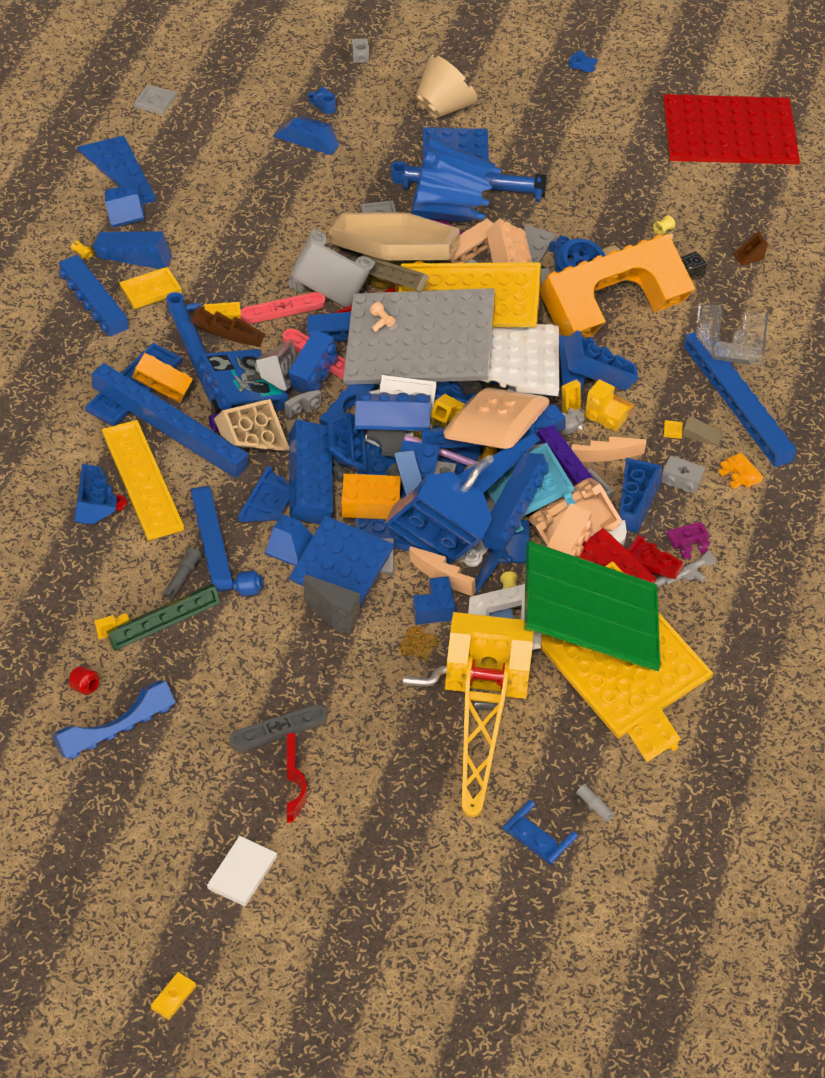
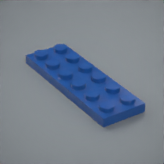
[85,342,182,426]

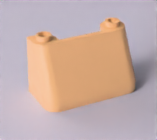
[528,478,622,547]

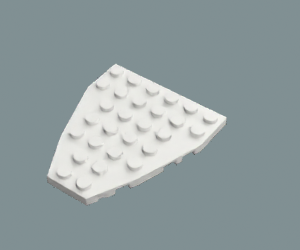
[481,324,559,396]

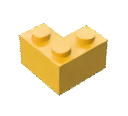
[585,379,629,431]

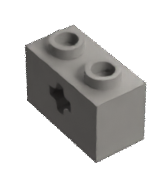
[662,455,706,494]

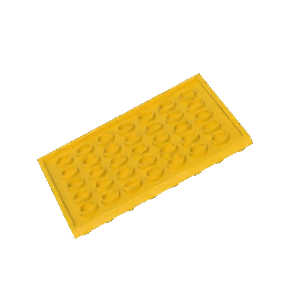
[520,561,713,739]

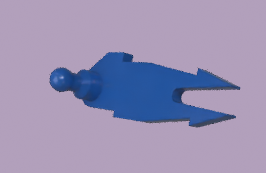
[474,548,513,595]

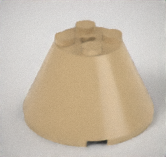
[415,55,478,120]

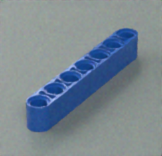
[191,485,233,592]

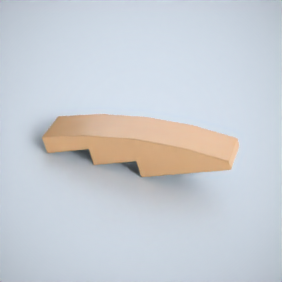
[571,436,646,462]
[409,546,476,597]

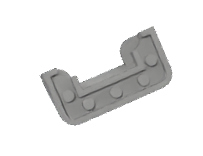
[291,228,375,307]

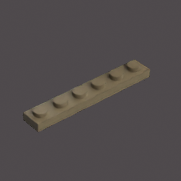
[364,255,429,292]

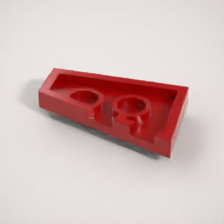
[628,535,683,579]

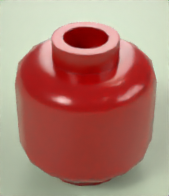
[69,666,99,695]

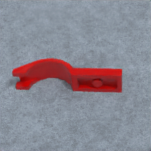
[287,733,307,823]

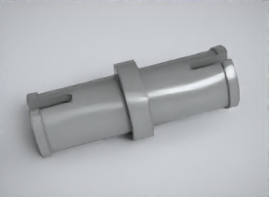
[576,784,614,823]

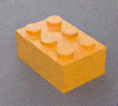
[342,474,401,519]

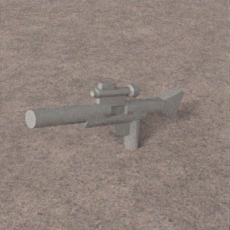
[655,550,716,587]

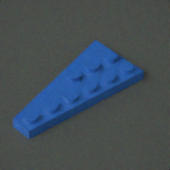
[77,135,156,204]

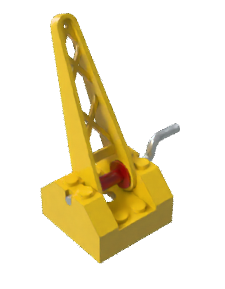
[403,612,534,817]

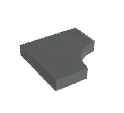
[367,429,406,457]

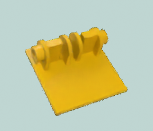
[628,708,681,762]

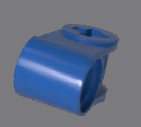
[308,86,336,114]

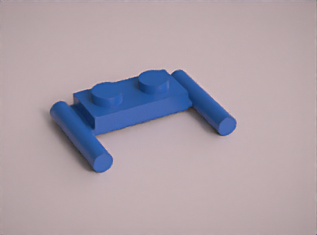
[502,800,578,865]

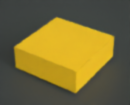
[663,420,683,439]

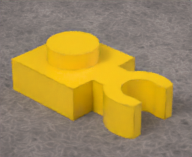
[94,614,130,639]

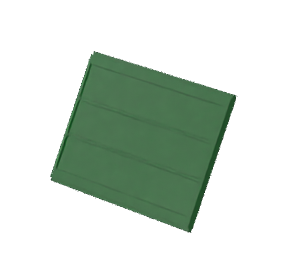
[524,540,661,672]

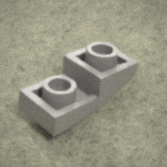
[285,390,321,418]

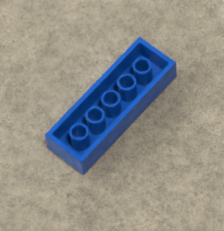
[289,419,333,524]

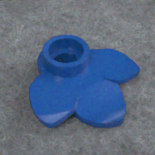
[568,51,598,72]

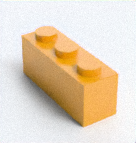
[132,353,193,403]

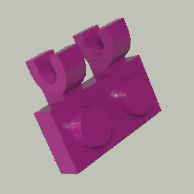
[666,522,710,560]

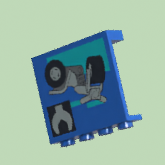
[197,349,288,411]

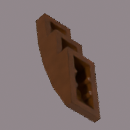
[190,306,265,347]

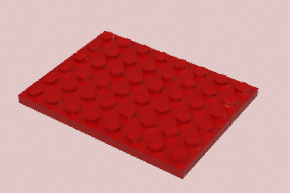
[663,94,800,165]

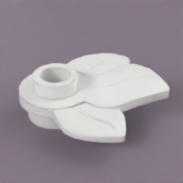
[456,540,489,567]

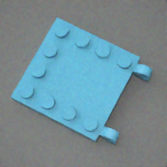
[487,443,576,533]

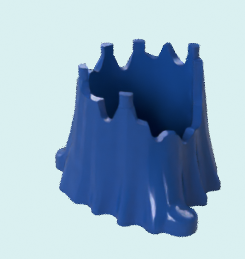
[411,132,502,222]

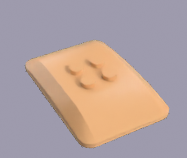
[443,388,549,449]

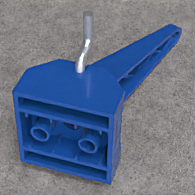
[384,432,540,564]

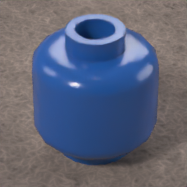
[233,570,263,597]

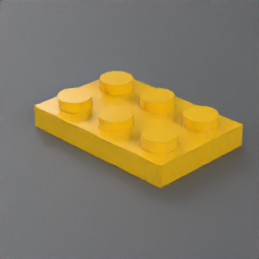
[119,267,182,309]

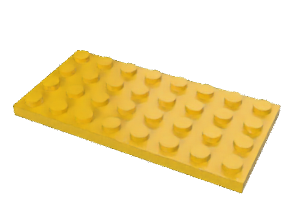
[398,263,541,327]

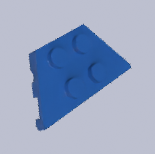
[238,466,289,522]

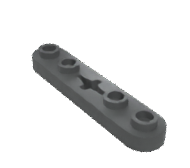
[229,705,327,751]

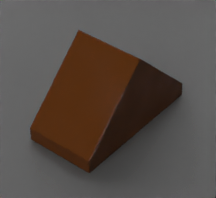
[733,231,768,266]

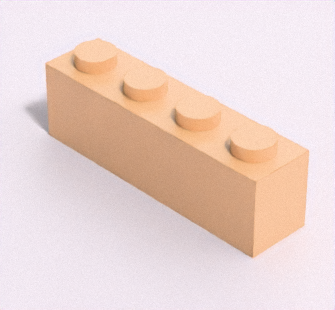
[437,218,494,263]

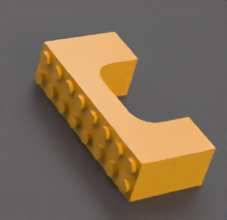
[540,234,695,338]

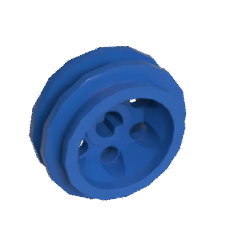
[554,239,606,273]

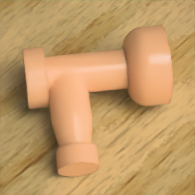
[370,302,395,333]

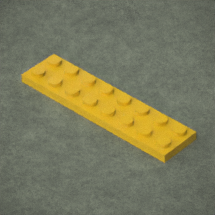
[102,420,184,541]

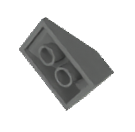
[304,574,360,634]

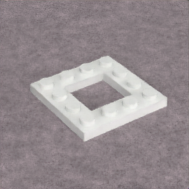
[468,584,542,650]

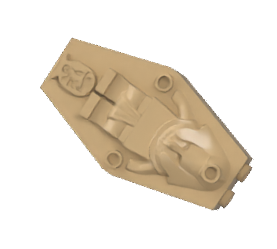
[329,212,460,262]

